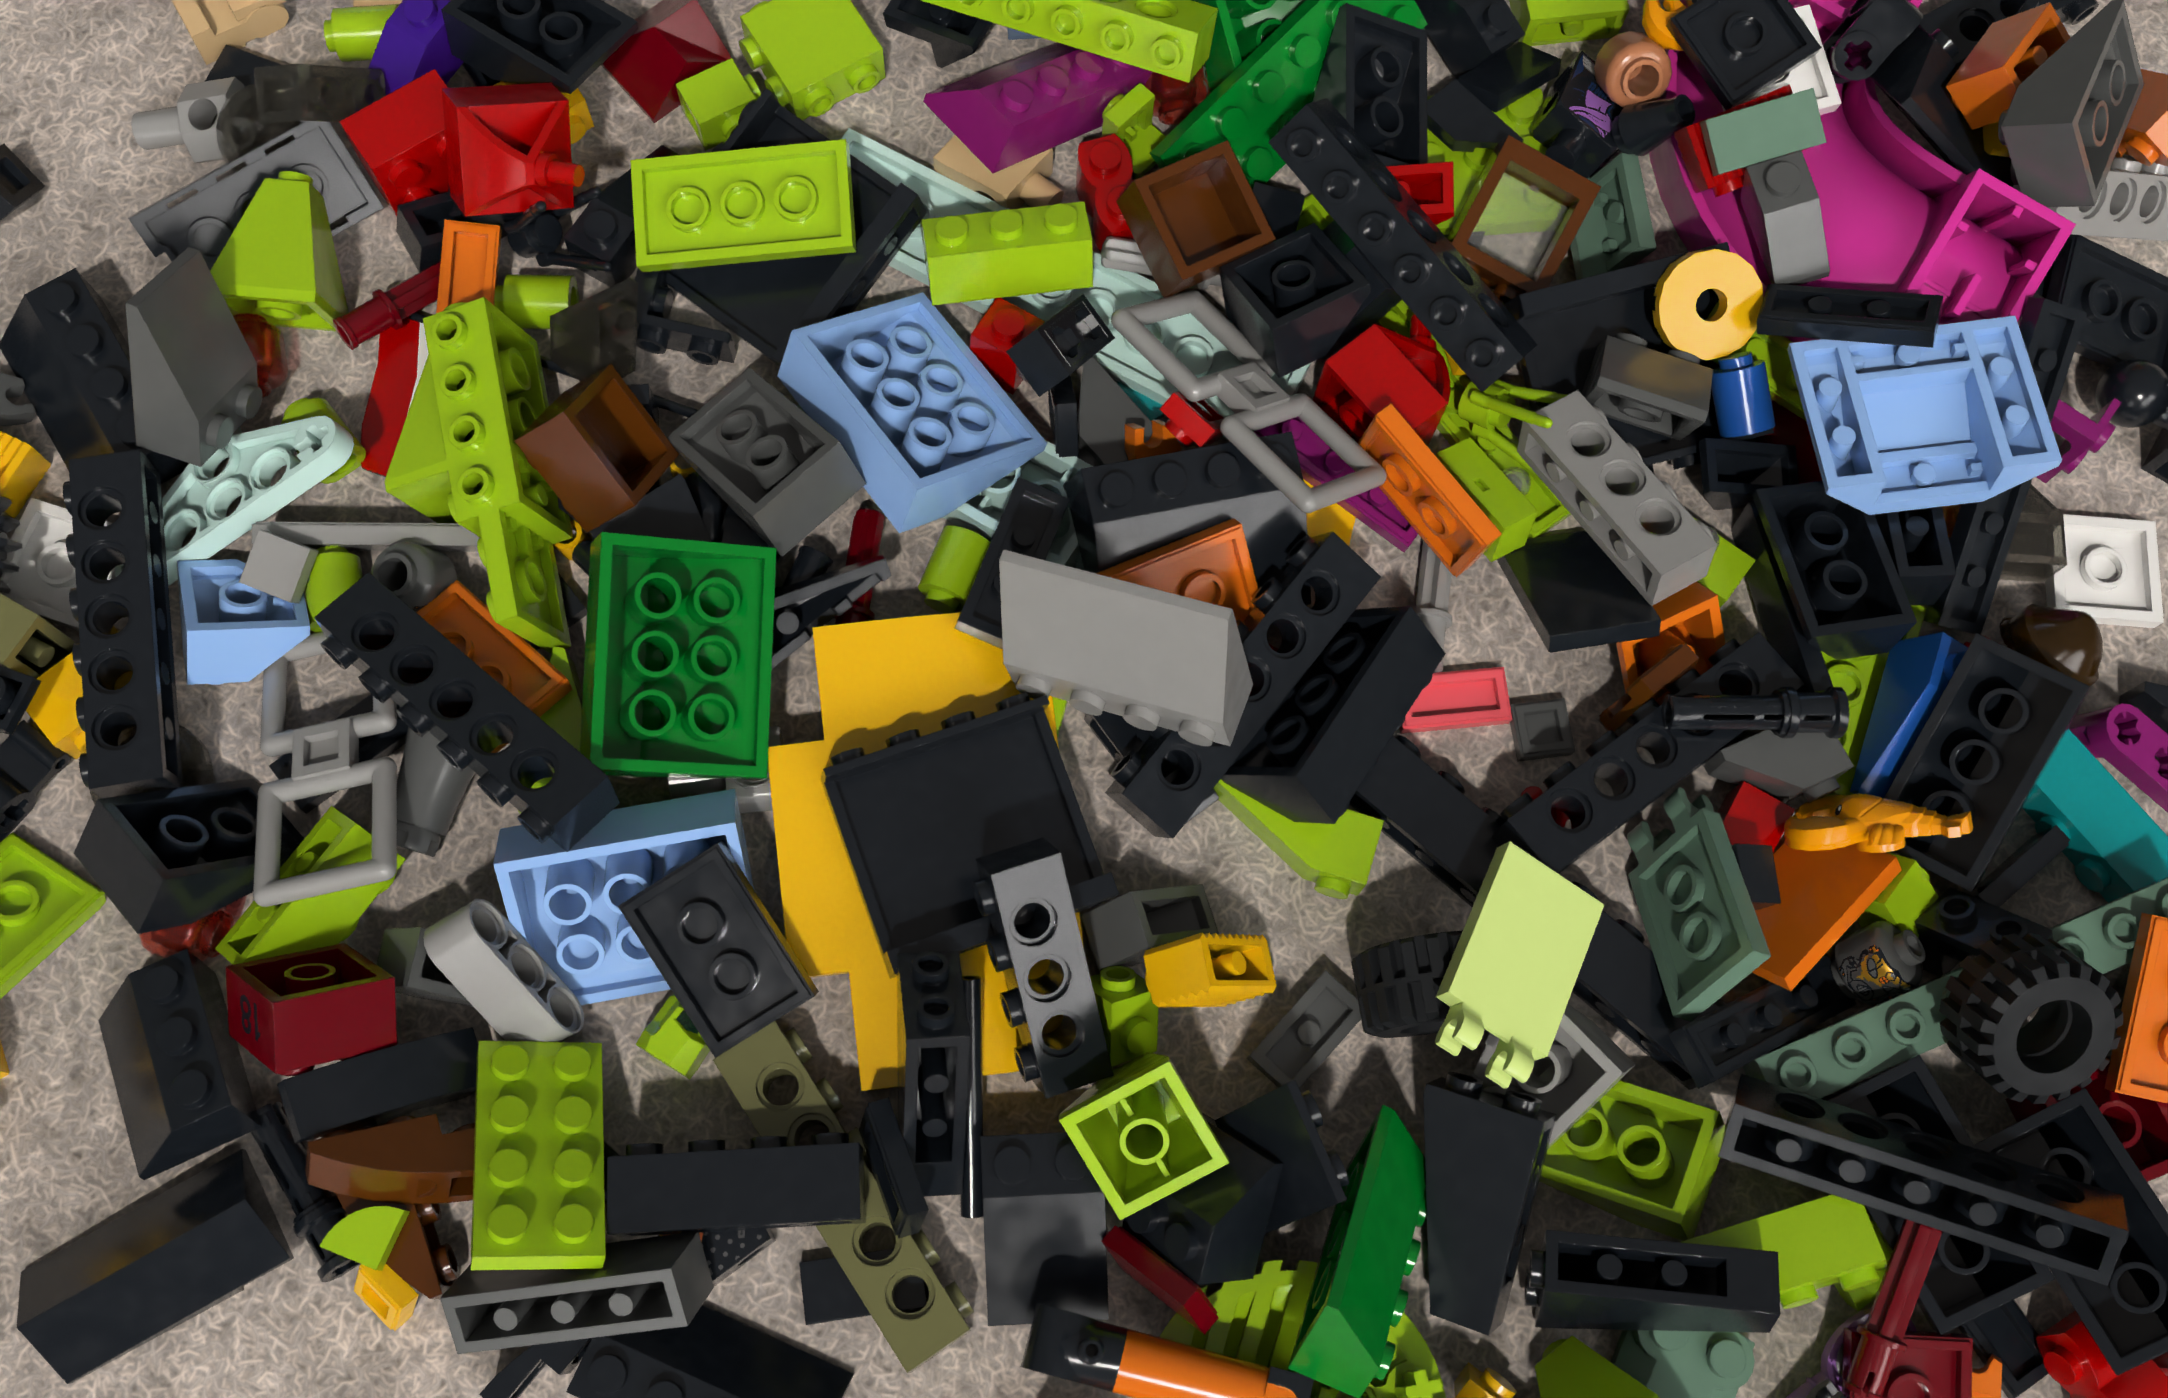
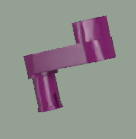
[2069,703,2168,812]

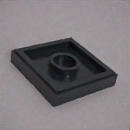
[1666,0,1822,110]

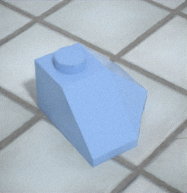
[177,559,310,685]

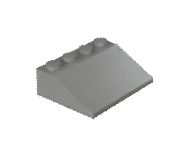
[999,549,1253,746]

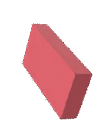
[1400,667,1513,734]

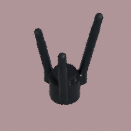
[504,186,613,272]

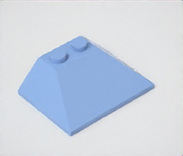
[1787,316,2062,515]

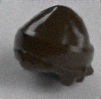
[1999,604,2103,687]

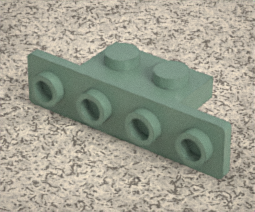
[1570,153,1657,280]

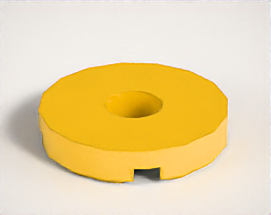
[1652,249,1764,360]

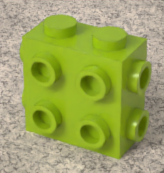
[739,0,886,120]

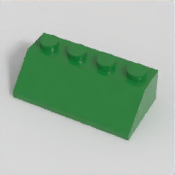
[1288,1105,1427,1398]

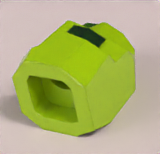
[635,994,710,1080]

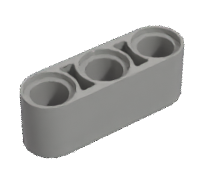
[423,899,584,1042]

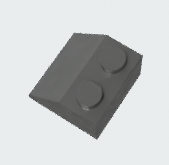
[1581,333,1713,441]

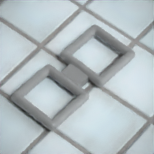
[1111,290,1387,513]
[253,631,397,907]

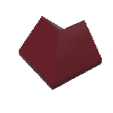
[601,0,732,123]

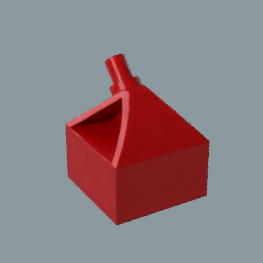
[442,82,585,217]
[1313,314,1450,446]

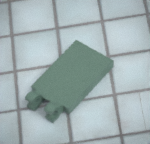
[1627,787,1771,1022]

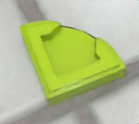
[319,1206,410,1271]

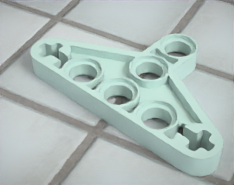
[115,416,354,586]

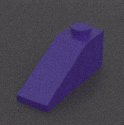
[350,0,464,115]

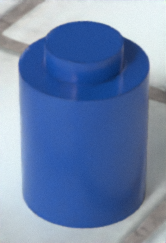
[1711,352,1775,437]

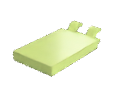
[1435,841,1604,1089]

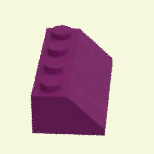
[923,42,1152,173]

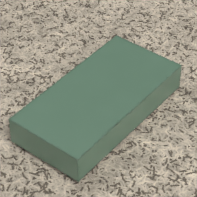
[1700,88,1827,177]

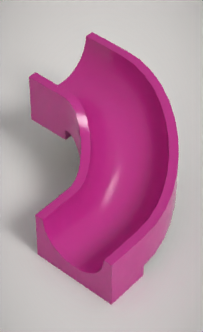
[1649,0,2076,343]

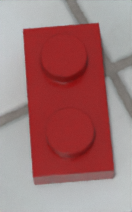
[1159,391,1224,447]

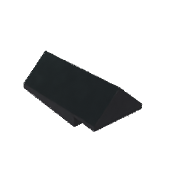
[17,1149,294,1384]

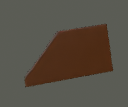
[1598,644,1699,732]

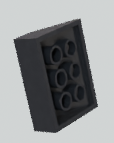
[1065,431,1311,606]

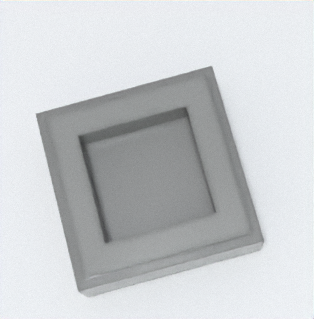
[239,529,319,603]

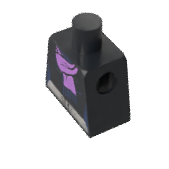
[1532,51,1623,179]

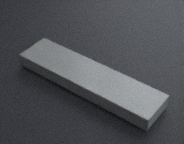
[251,522,480,552]

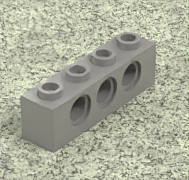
[2013,157,2168,241]
[1517,390,1718,606]

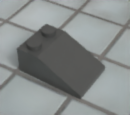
[1998,0,2144,207]
[125,247,262,467]
[667,367,866,557]

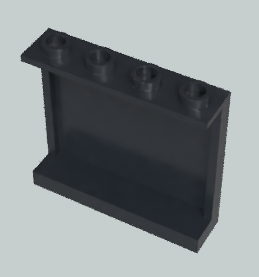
[662,88,927,366]
[1505,242,1774,475]
[821,693,1119,979]

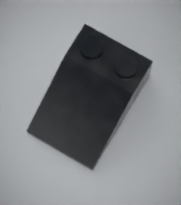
[441,0,639,94]
[1313,3,1428,166]
[74,778,304,934]
[980,1132,1109,1326]

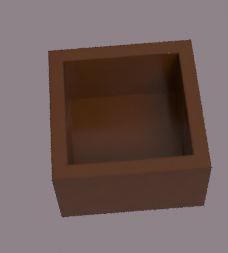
[1116,140,1276,298]
[515,364,679,533]

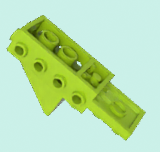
[384,297,573,653]

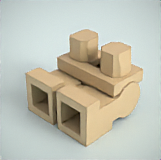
[171,0,289,65]

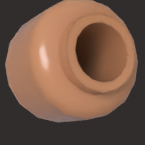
[1594,31,1672,108]

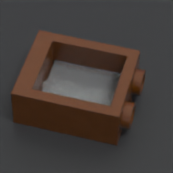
[1447,135,1601,304]

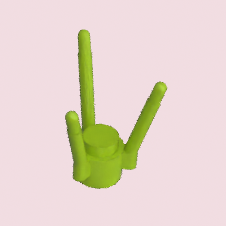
[1458,379,1567,480]

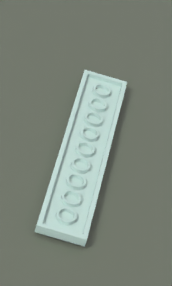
[841,128,1311,439]

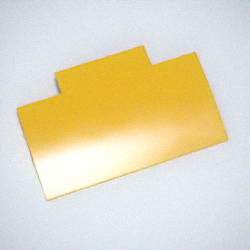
[768,612,1084,1091]

